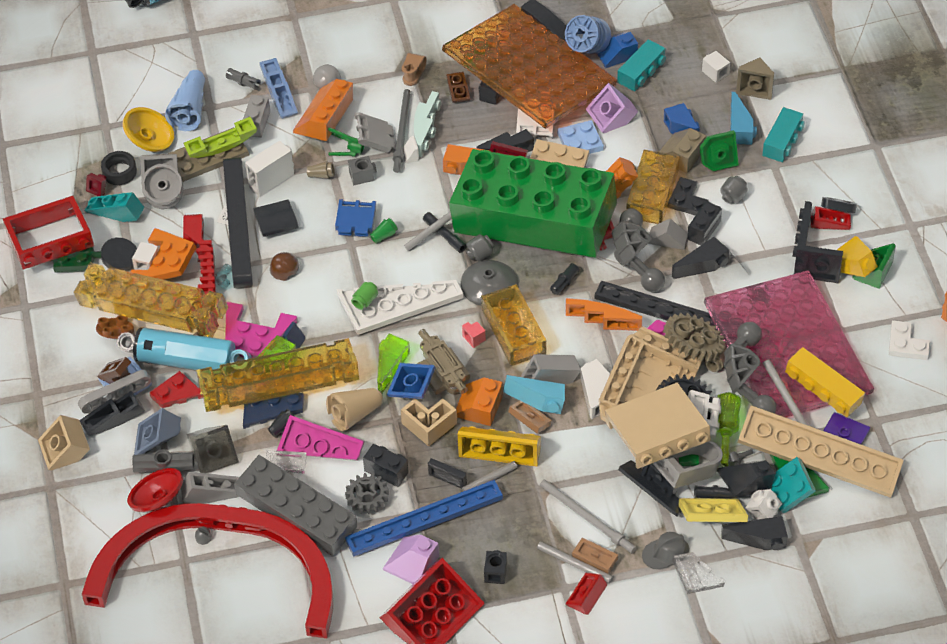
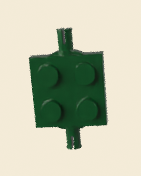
[51,242,101,273]

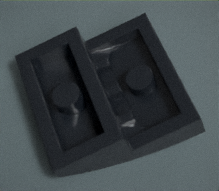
[253,199,299,237]

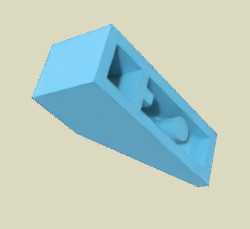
[503,375,565,414]

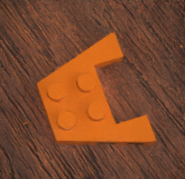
[125,228,197,287]

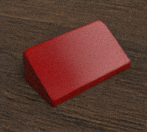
[565,573,607,615]

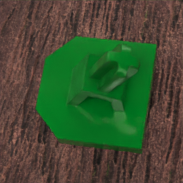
[700,130,739,171]

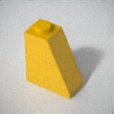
[837,236,878,277]

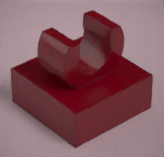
[86,173,107,196]

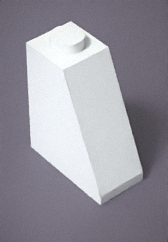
[581,359,610,419]

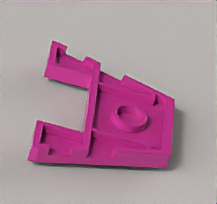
[225,302,298,361]

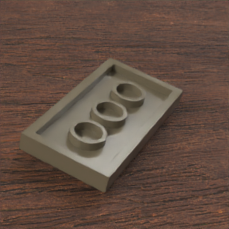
[168,127,249,182]

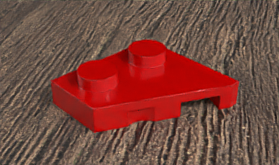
[149,371,204,408]

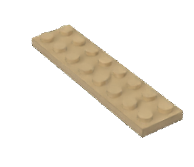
[737,406,904,498]

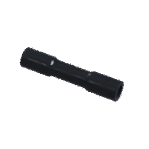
[423,212,467,253]

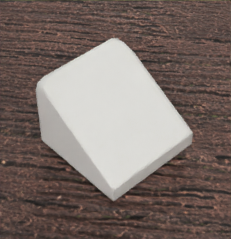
[403,136,419,163]

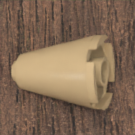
[326,388,383,431]

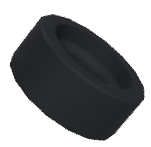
[101,151,137,185]

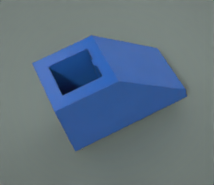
[663,103,700,134]

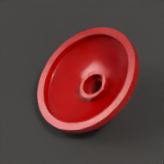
[127,468,183,512]

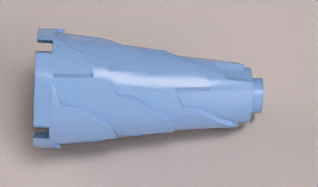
[165,70,205,131]

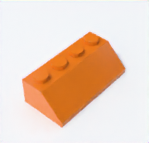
[293,79,353,141]

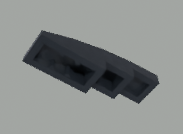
[521,0,577,55]

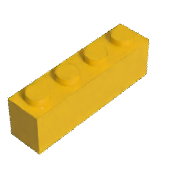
[785,347,865,417]

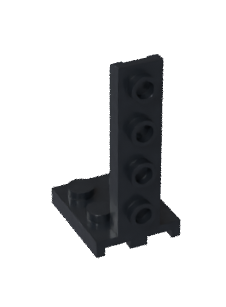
[792,201,843,283]

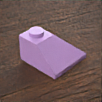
[586,83,638,133]
[383,535,439,584]

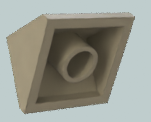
[736,57,774,100]

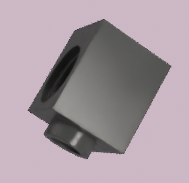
[348,156,377,186]

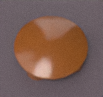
[96,315,134,339]

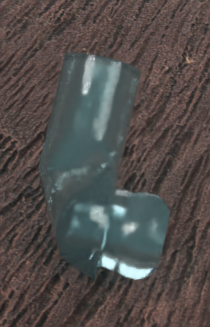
[215,264,232,289]

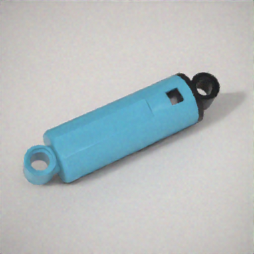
[117,327,252,375]

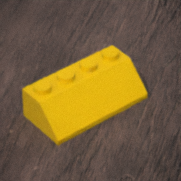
[457,426,541,467]

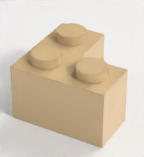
[401,399,457,446]

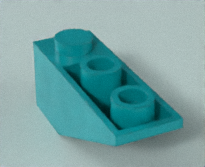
[84,192,145,222]

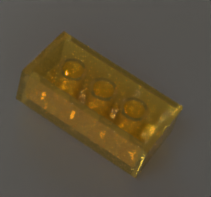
[626,150,680,224]
[481,284,546,366]

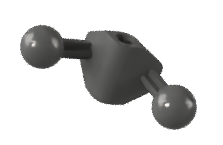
[612,208,665,292]
[724,322,777,414]

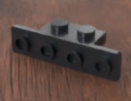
[618,460,683,517]

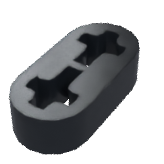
[821,197,857,213]

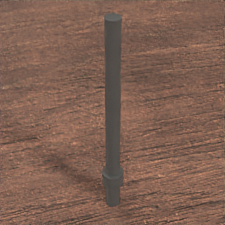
[393,89,411,173]

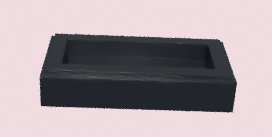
[428,458,467,489]

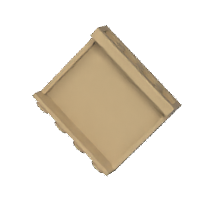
[605,383,711,469]

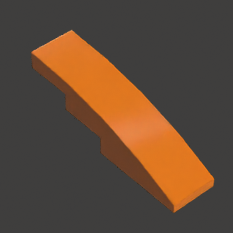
[566,298,642,331]

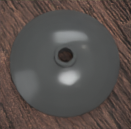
[461,260,517,307]

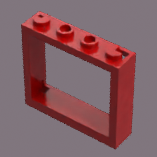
[2,195,94,270]

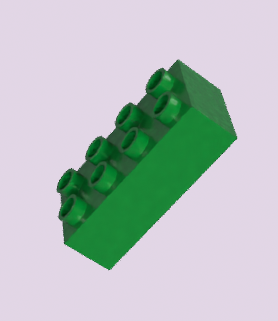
[449,149,617,258]

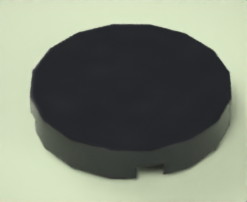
[101,237,137,272]

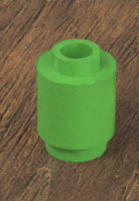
[351,282,378,310]

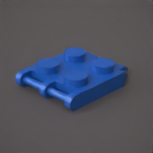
[335,199,376,237]

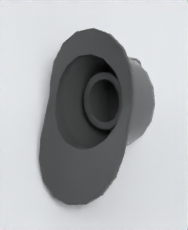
[642,532,690,569]

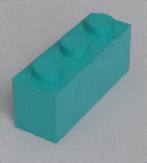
[617,39,666,92]
[762,107,805,163]

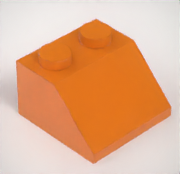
[456,377,503,426]

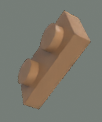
[508,401,552,434]
[572,538,618,574]

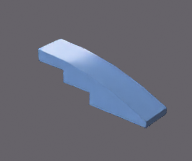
[259,58,298,118]

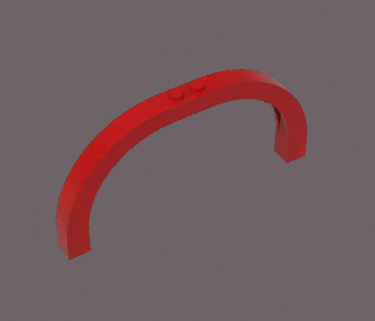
[82,503,333,639]

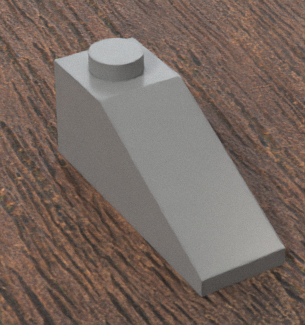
[181,472,239,504]

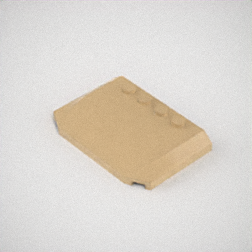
[598,326,702,422]

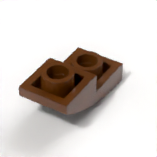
[446,72,470,103]

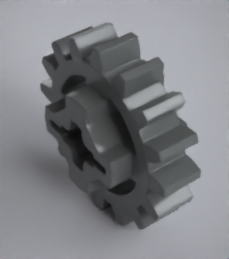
[345,473,389,514]

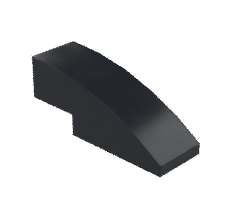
[476,129,534,153]
[79,391,145,436]

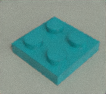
[771,457,816,513]

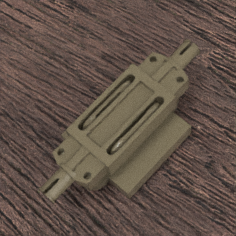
[417,329,470,395]

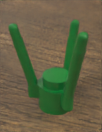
[328,127,364,157]

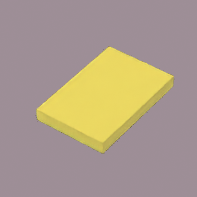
[679,498,748,522]

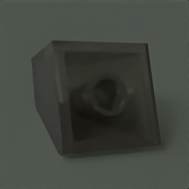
[186,425,239,473]

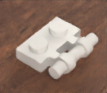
[688,390,722,438]

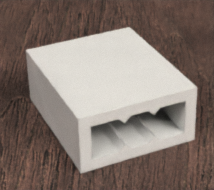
[245,141,294,197]

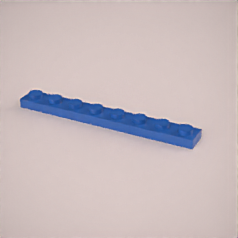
[345,480,503,557]

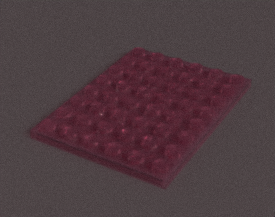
[704,270,874,418]

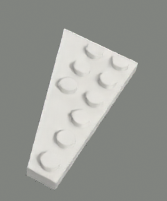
[336,280,463,335]

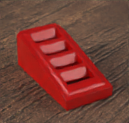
[811,206,851,230]

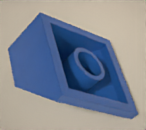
[597,32,638,68]
[387,363,436,399]

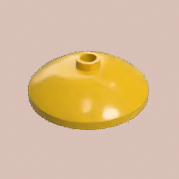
[122,107,174,152]

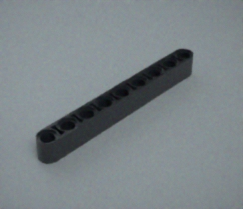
[223,157,253,288]

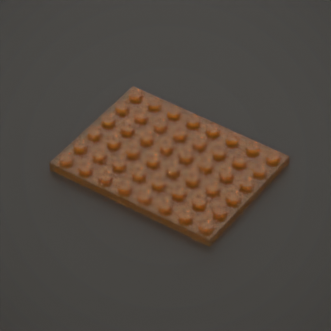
[442,4,617,129]

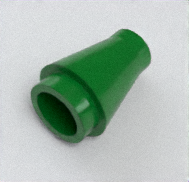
[370,218,398,244]

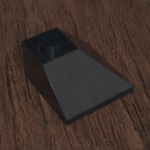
[717,460,776,498]

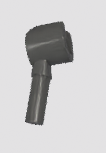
[728,449,753,466]

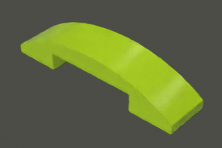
[183,116,257,158]

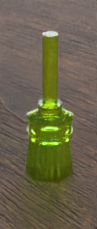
[716,392,742,467]

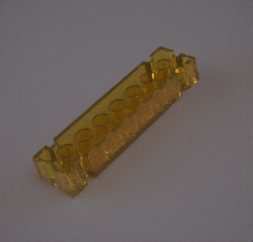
[73,263,229,338]
[196,338,359,412]

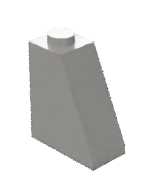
[521,354,581,385]

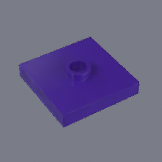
[823,412,870,445]

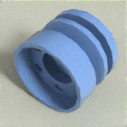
[565,15,611,54]

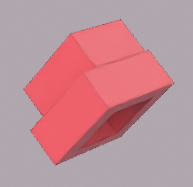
[462,322,486,348]

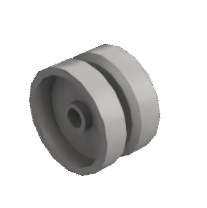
[141,164,184,210]

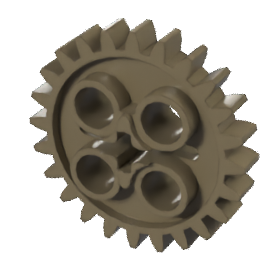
[663,313,726,361]

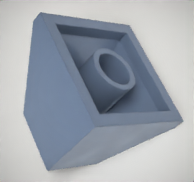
[134,408,181,455]

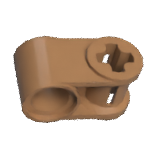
[402,53,427,86]

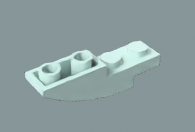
[414,91,441,157]

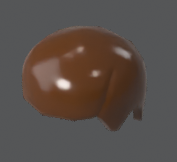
[269,252,299,281]

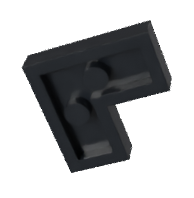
[668,177,709,216]

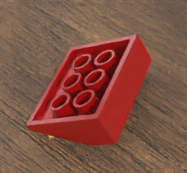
[379,557,485,644]

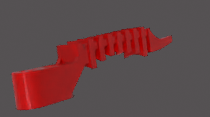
[183,214,217,336]

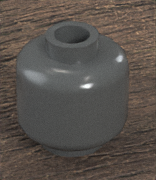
[720,176,748,204]
[466,234,494,262]

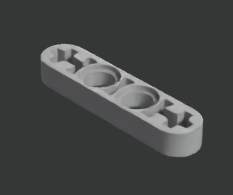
[78,370,151,414]

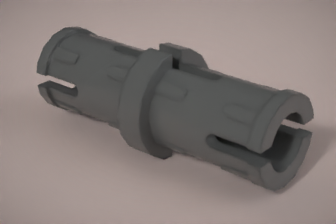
[226,68,261,90]

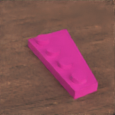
[276,415,365,461]

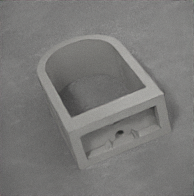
[653,441,723,488]

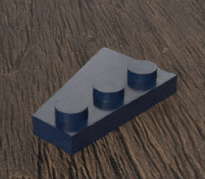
[243,393,304,429]

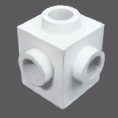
[745,489,782,520]

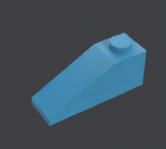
[730,92,757,145]

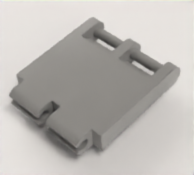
[355,112,396,153]

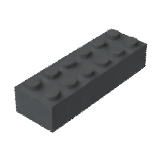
[234,455,358,557]

